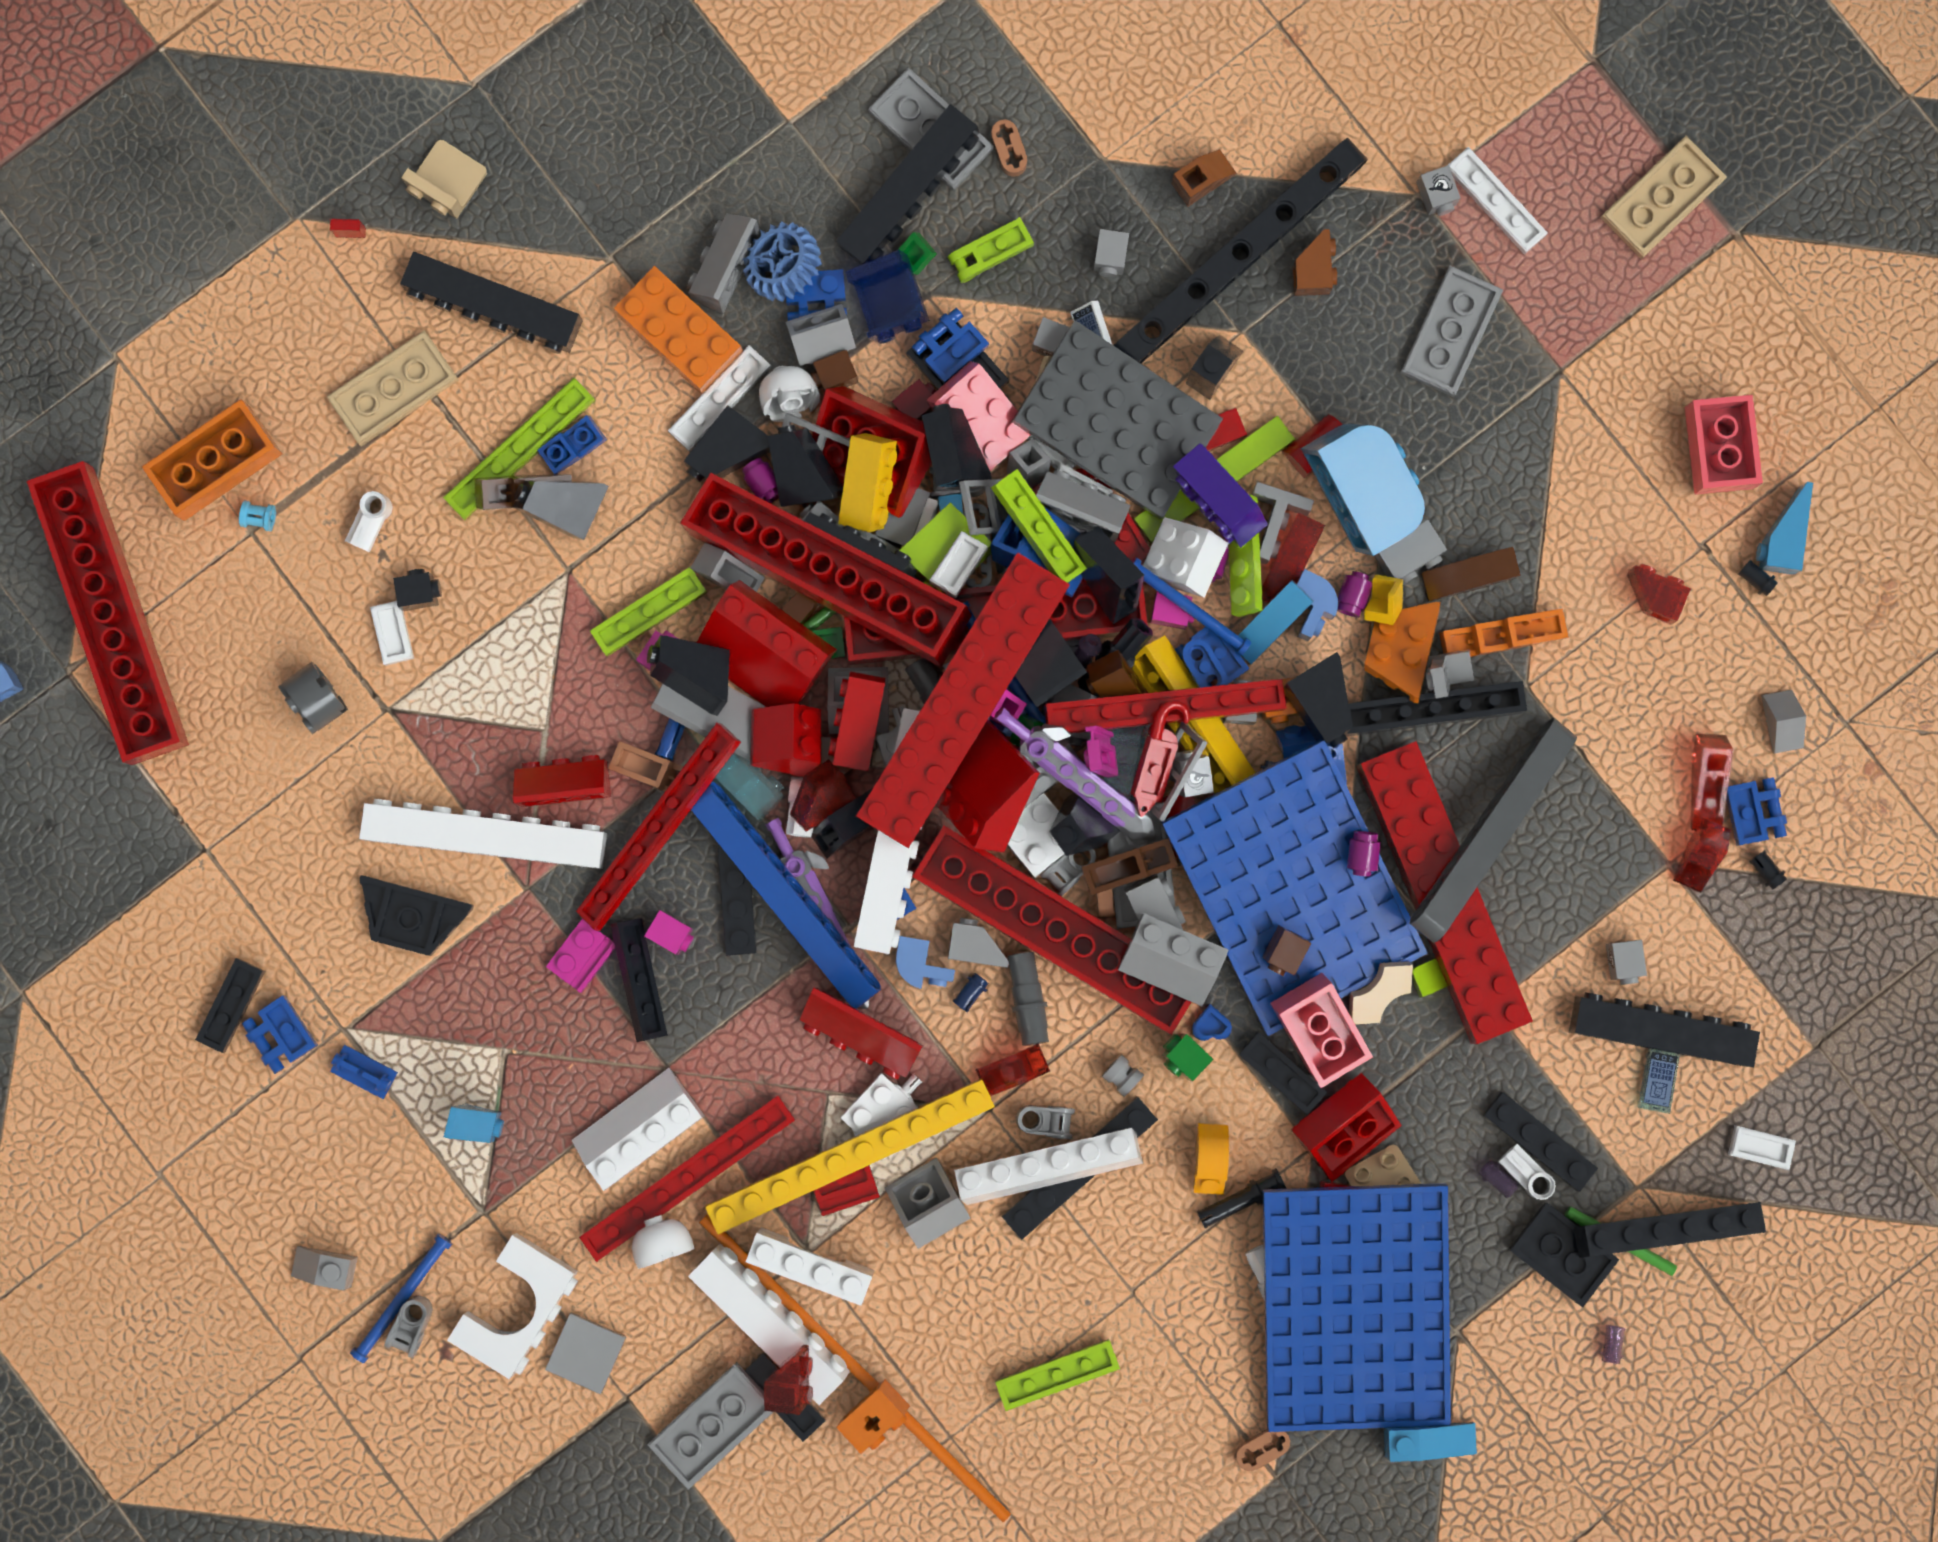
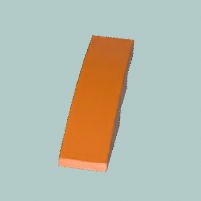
[1439,608,1569,657]

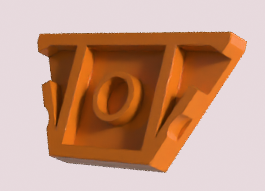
[1364,602,1441,704]

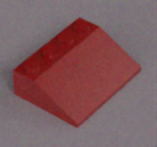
[812,386,932,518]
[696,580,837,707]
[936,719,1040,853]
[799,988,924,1080]

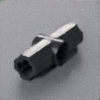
[1078,617,1153,698]

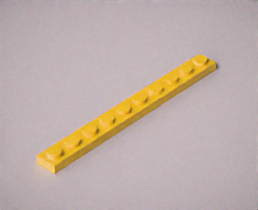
[705,1078,995,1234]

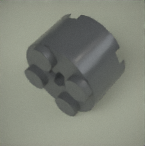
[278,662,348,734]

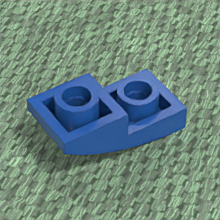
[537,415,607,474]

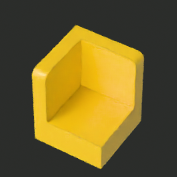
[1364,575,1403,625]

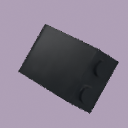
[1015,619,1087,707]

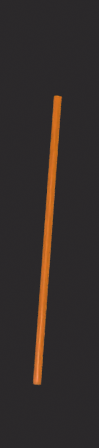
[699,1214,1011,1522]

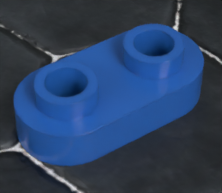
[1182,639,1228,688]

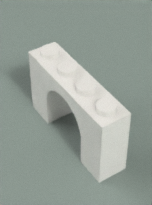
[746,1227,874,1306]
[447,1233,578,1379]

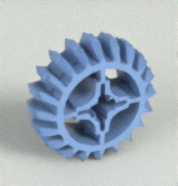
[743,221,822,302]

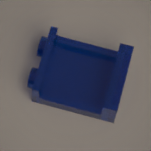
[845,250,930,344]

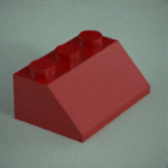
[513,755,611,807]
[1291,1073,1402,1182]

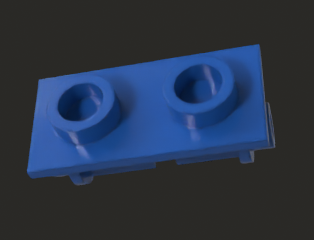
[330,1045,398,1099]

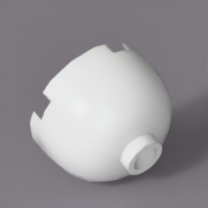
[759,366,820,422]
[632,1215,695,1269]

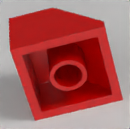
[750,703,821,777]

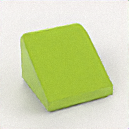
[1412,958,1448,998]

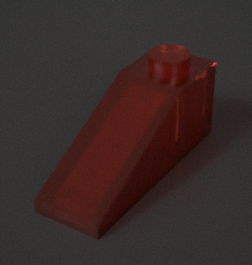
[1262,512,1325,603]
[1691,734,1734,831]

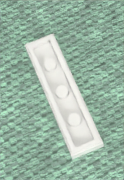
[1448,147,1548,255]
[668,345,771,452]

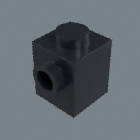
[393,569,442,611]

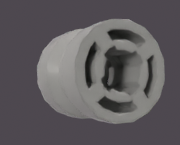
[1102,1054,1144,1097]

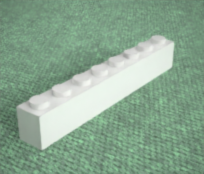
[854,708,922,954]
[359,799,607,869]

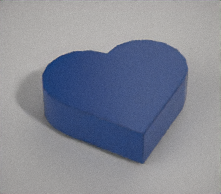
[1192,1004,1232,1041]

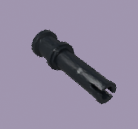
[1197,1168,1287,1229]

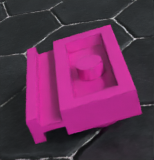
[1084,726,1118,778]
[546,919,616,993]

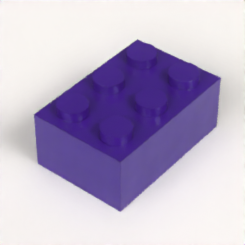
[1173,443,1268,548]

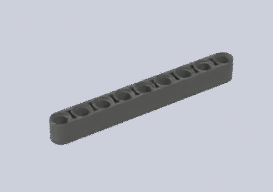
[1409,717,1577,943]

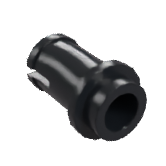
[1738,560,1778,596]
[1749,850,1787,890]

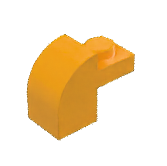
[1193,1123,1229,1195]

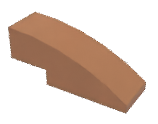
[608,741,684,792]

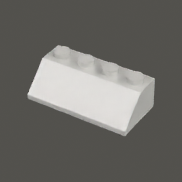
[572,1068,705,1191]

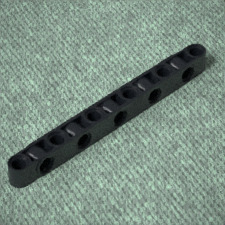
[1114,138,1368,364]

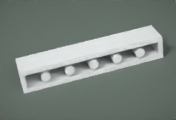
[954,1128,1143,1205]
[688,1244,850,1405]

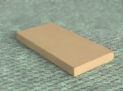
[1600,136,1727,259]
[326,330,459,447]

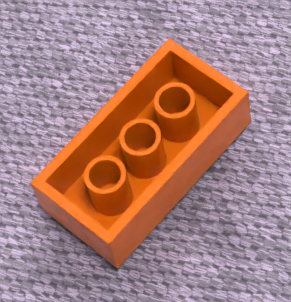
[613,266,743,395]
[142,399,283,521]

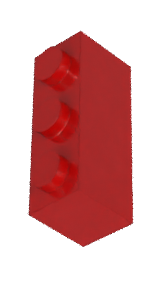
[828,671,886,771]

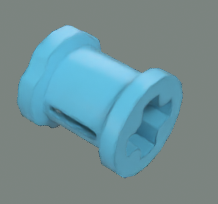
[239,500,276,532]

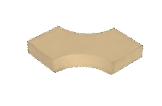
[1349,961,1413,1024]

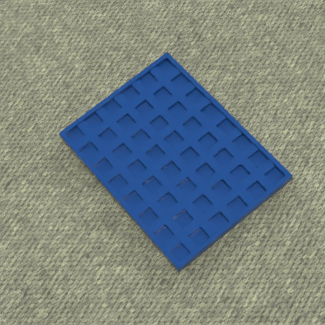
[1161,740,1428,1036]
[1263,1183,1451,1432]

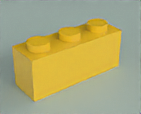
[838,433,897,532]

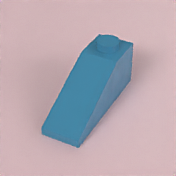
[1756,482,1813,575]
[444,1104,504,1143]
[1384,1422,1477,1462]

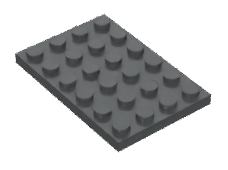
[1011,320,1223,519]

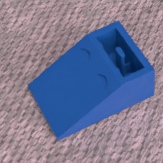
[991,507,1083,597]

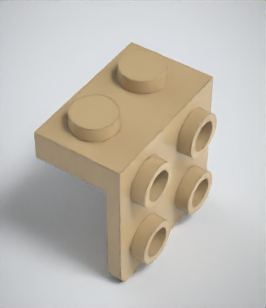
[401,140,487,219]
[1345,1145,1421,1186]

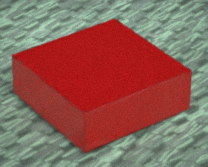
[330,219,366,238]

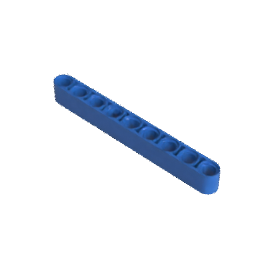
[691,781,881,1009]

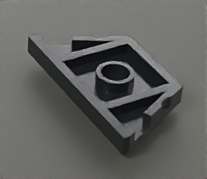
[359,875,474,956]

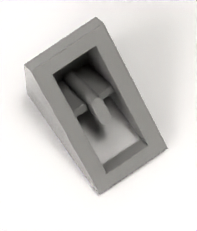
[1761,690,1806,754]

